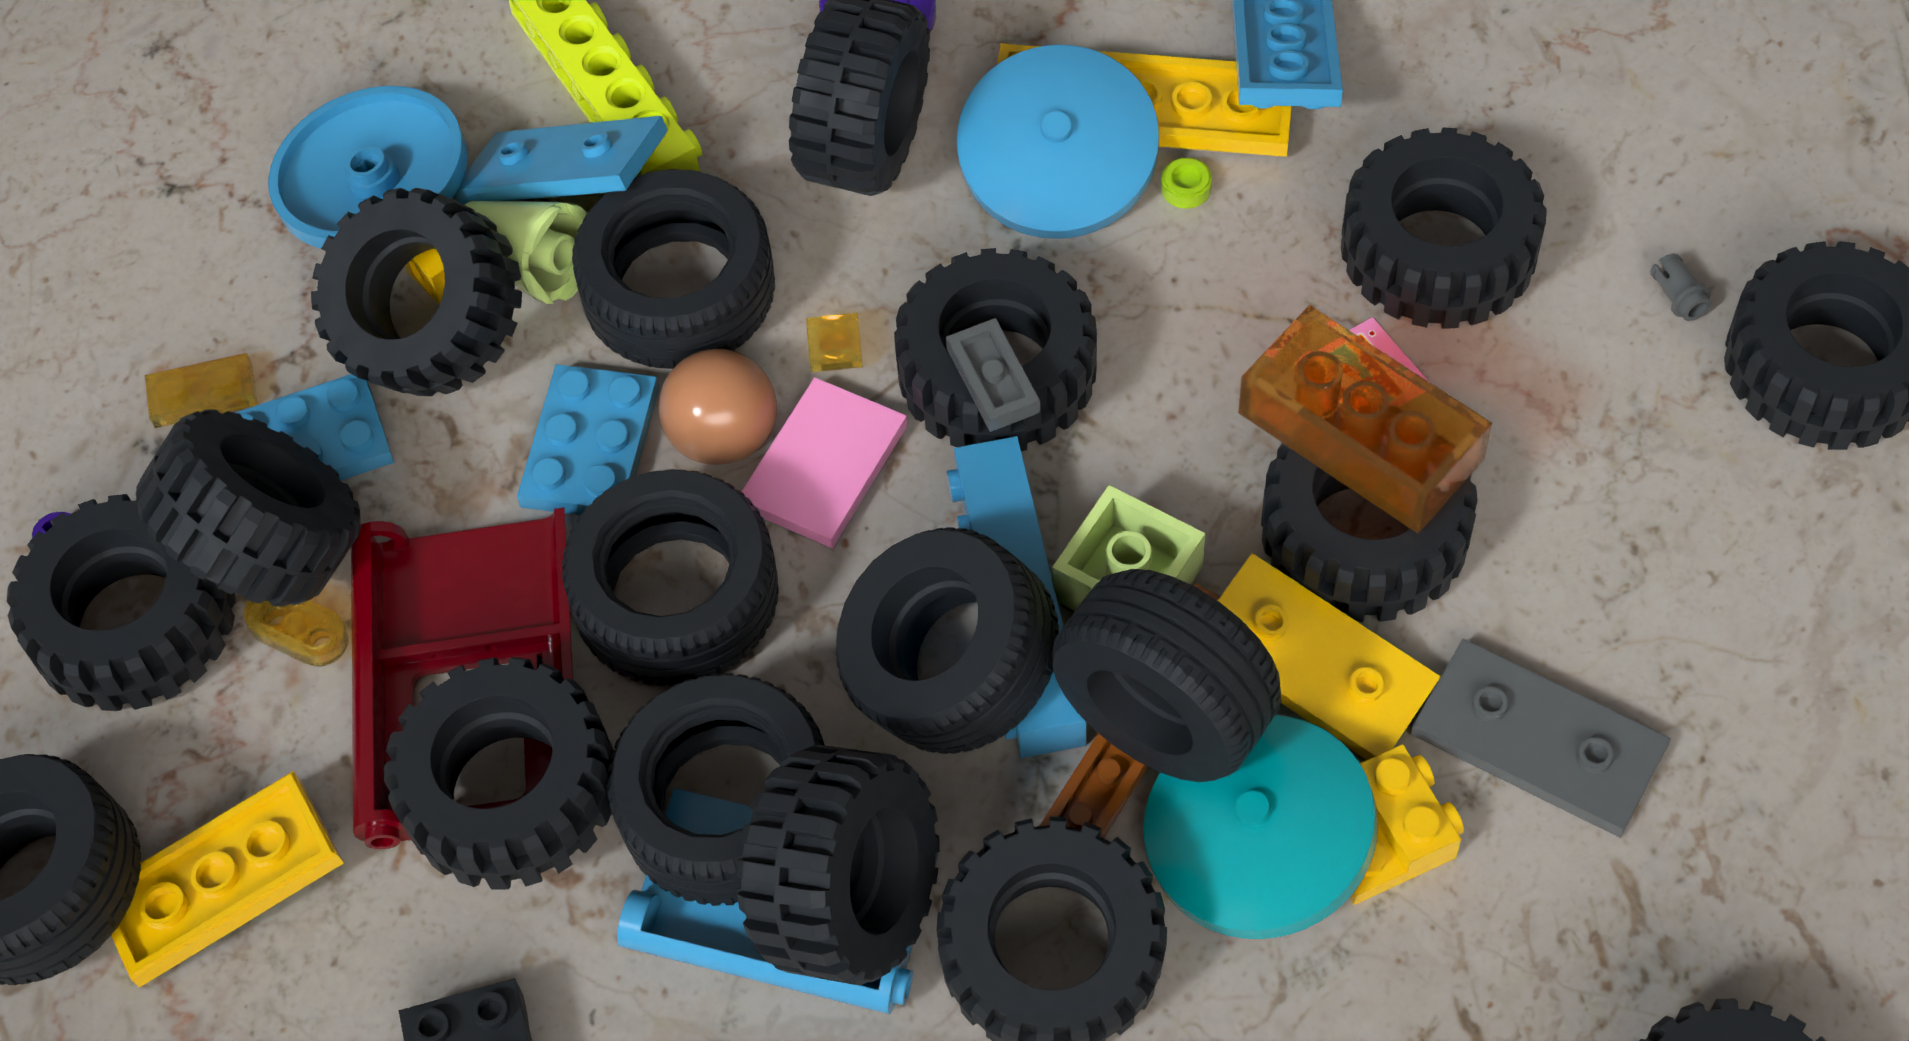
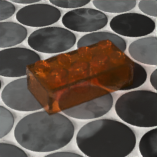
[1238,305,1493,533]

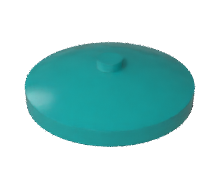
[1143,715,1378,939]

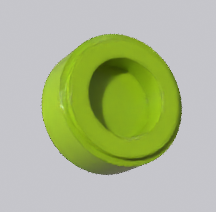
[1161,158,1212,209]

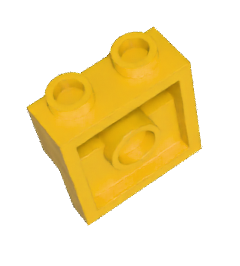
[1349,744,1464,905]

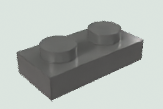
[946,318,1040,432]

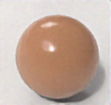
[659,349,777,465]

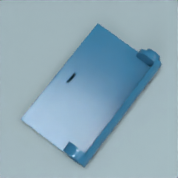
[617,788,938,1014]

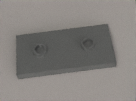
[1411,639,1671,838]

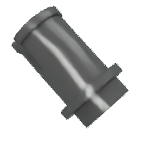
[1650,253,1712,321]

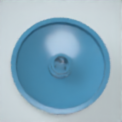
[957,45,1159,239]
[268,86,468,249]

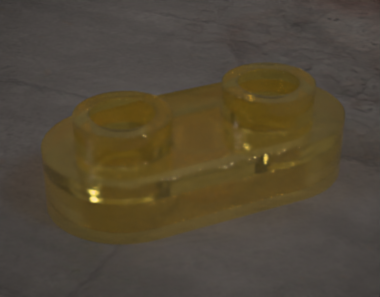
[244,600,349,667]

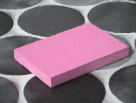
[742,377,908,549]

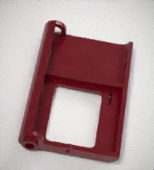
[351,507,573,849]

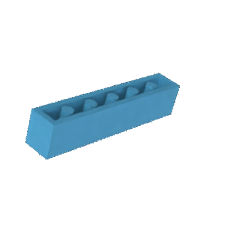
[946,436,1086,759]

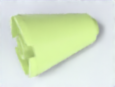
[465,201,588,304]

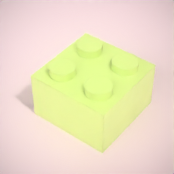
[1052,485,1205,611]

